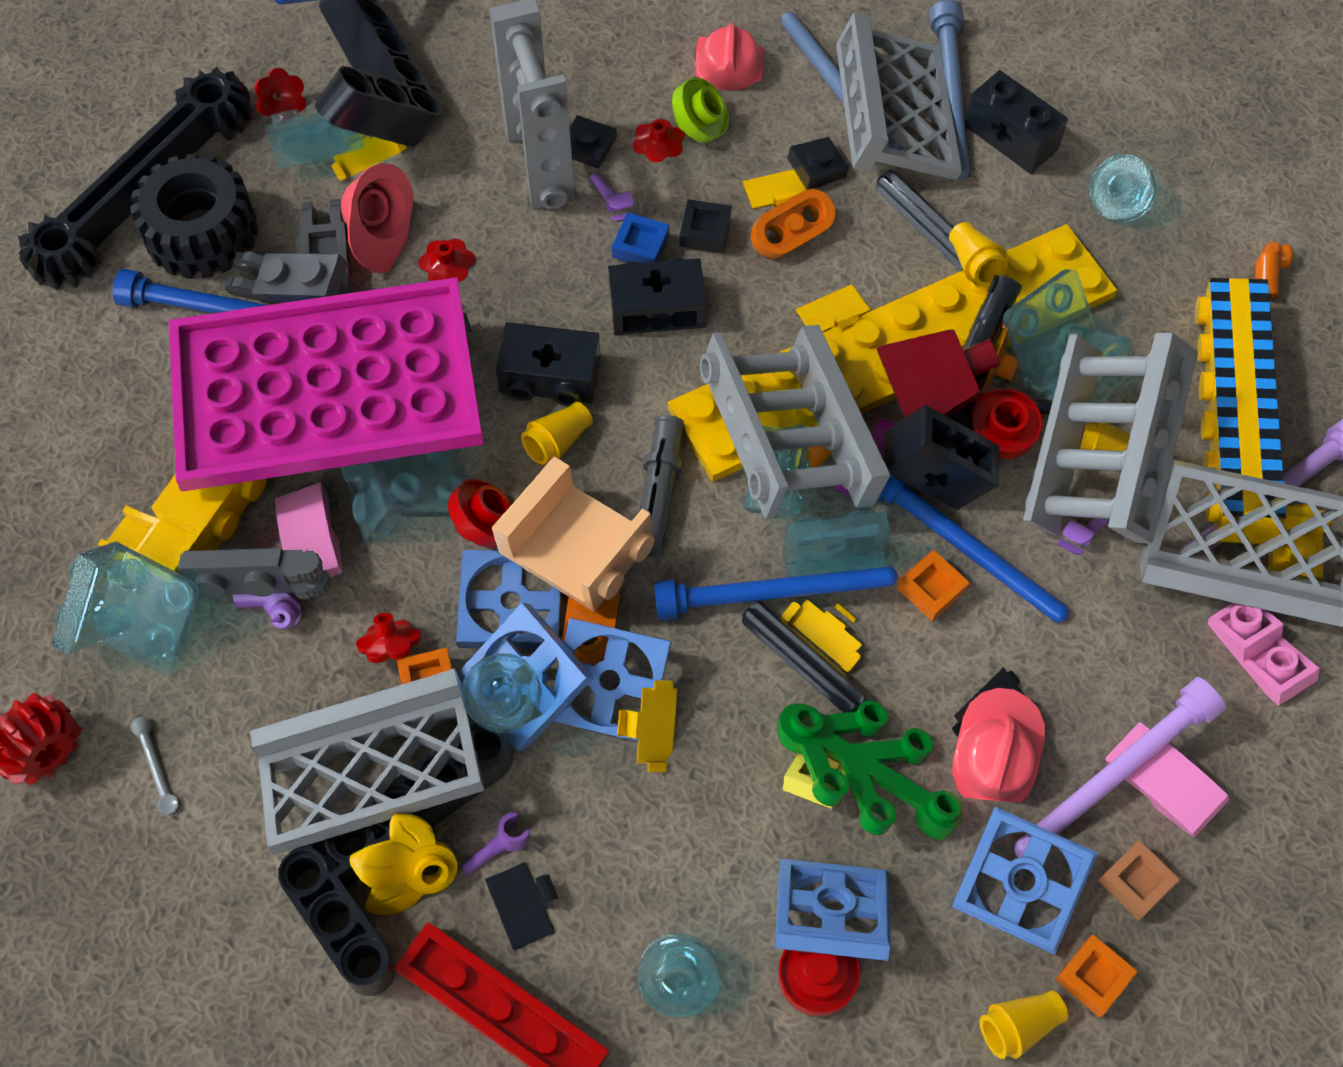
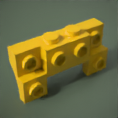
[97,474,266,585]

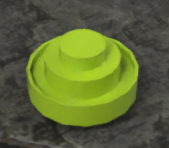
[672,77,729,144]

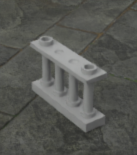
[489,0,575,210]
[700,325,890,519]
[1023,333,1198,544]

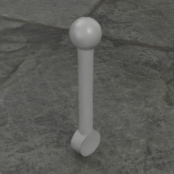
[131,717,180,816]

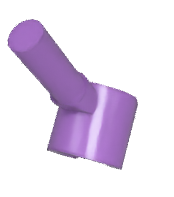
[590,173,634,222]
[1057,518,1110,555]
[460,812,530,876]

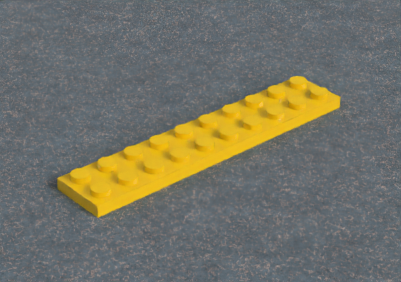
[668,224,1117,483]

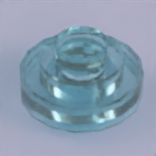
[1088,154,1158,222]
[461,653,542,733]
[637,933,720,1017]

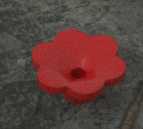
[254,68,306,124]
[632,119,685,163]
[418,238,476,282]
[356,613,422,663]

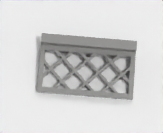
[836,12,962,180]
[1139,460,1343,627]
[250,669,485,855]

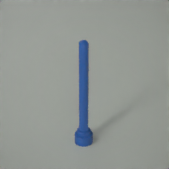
[113,268,266,313]
[877,475,1069,623]
[654,567,898,621]

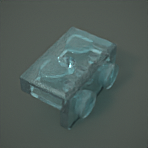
[265,105,364,169]
[782,510,890,577]

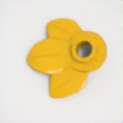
[349,814,458,916]

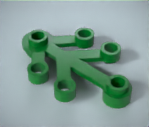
[777,700,963,840]

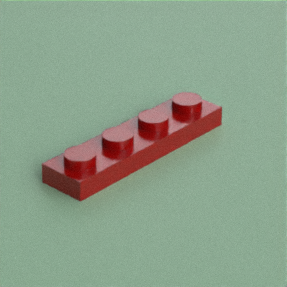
[394,922,610,1067]

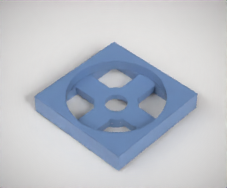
[456,550,561,648]
[457,603,594,751]
[553,618,672,741]
[952,807,1098,955]
[775,859,890,961]

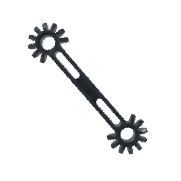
[18,66,252,291]

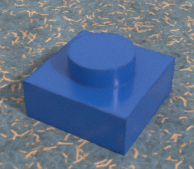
[612,212,670,263]

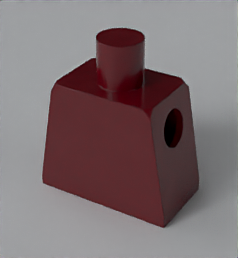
[876,329,1000,418]

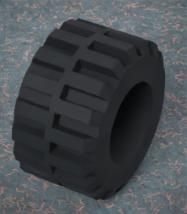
[130,154,258,279]

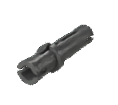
[640,415,685,558]

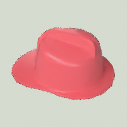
[695,23,764,91]
[341,163,414,273]
[952,688,1045,803]

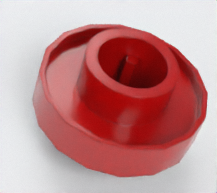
[969,389,1042,459]
[447,478,512,548]
[778,949,860,1017]

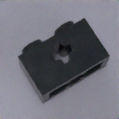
[965,70,1068,174]
[608,258,707,335]
[496,322,601,406]
[884,405,999,510]

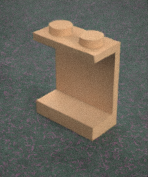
[492,457,655,612]

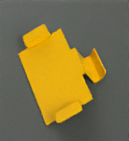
[332,133,407,181]
[742,169,806,209]
[795,284,871,332]
[781,599,862,672]
[617,680,677,773]

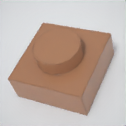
[1098,840,1180,921]

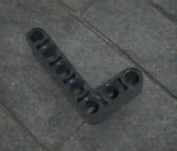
[315,0,442,147]
[278,721,512,996]

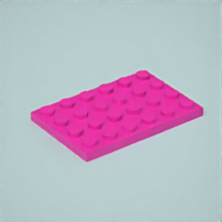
[168,277,484,492]

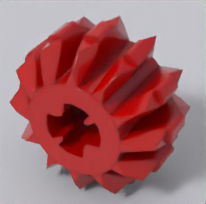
[0,693,82,785]

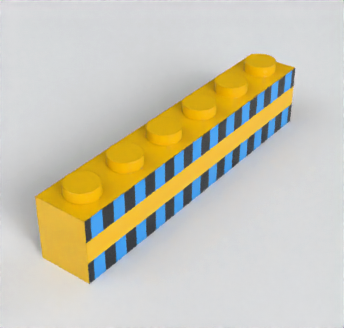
[1195,278,1286,544]

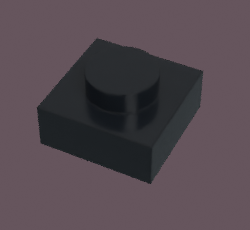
[570,115,617,169]
[787,137,849,190]
[679,199,732,253]

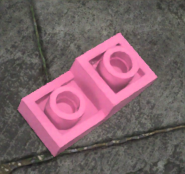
[275,482,342,577]
[1208,603,1320,706]
[1105,722,1230,838]

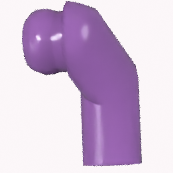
[233,593,302,629]

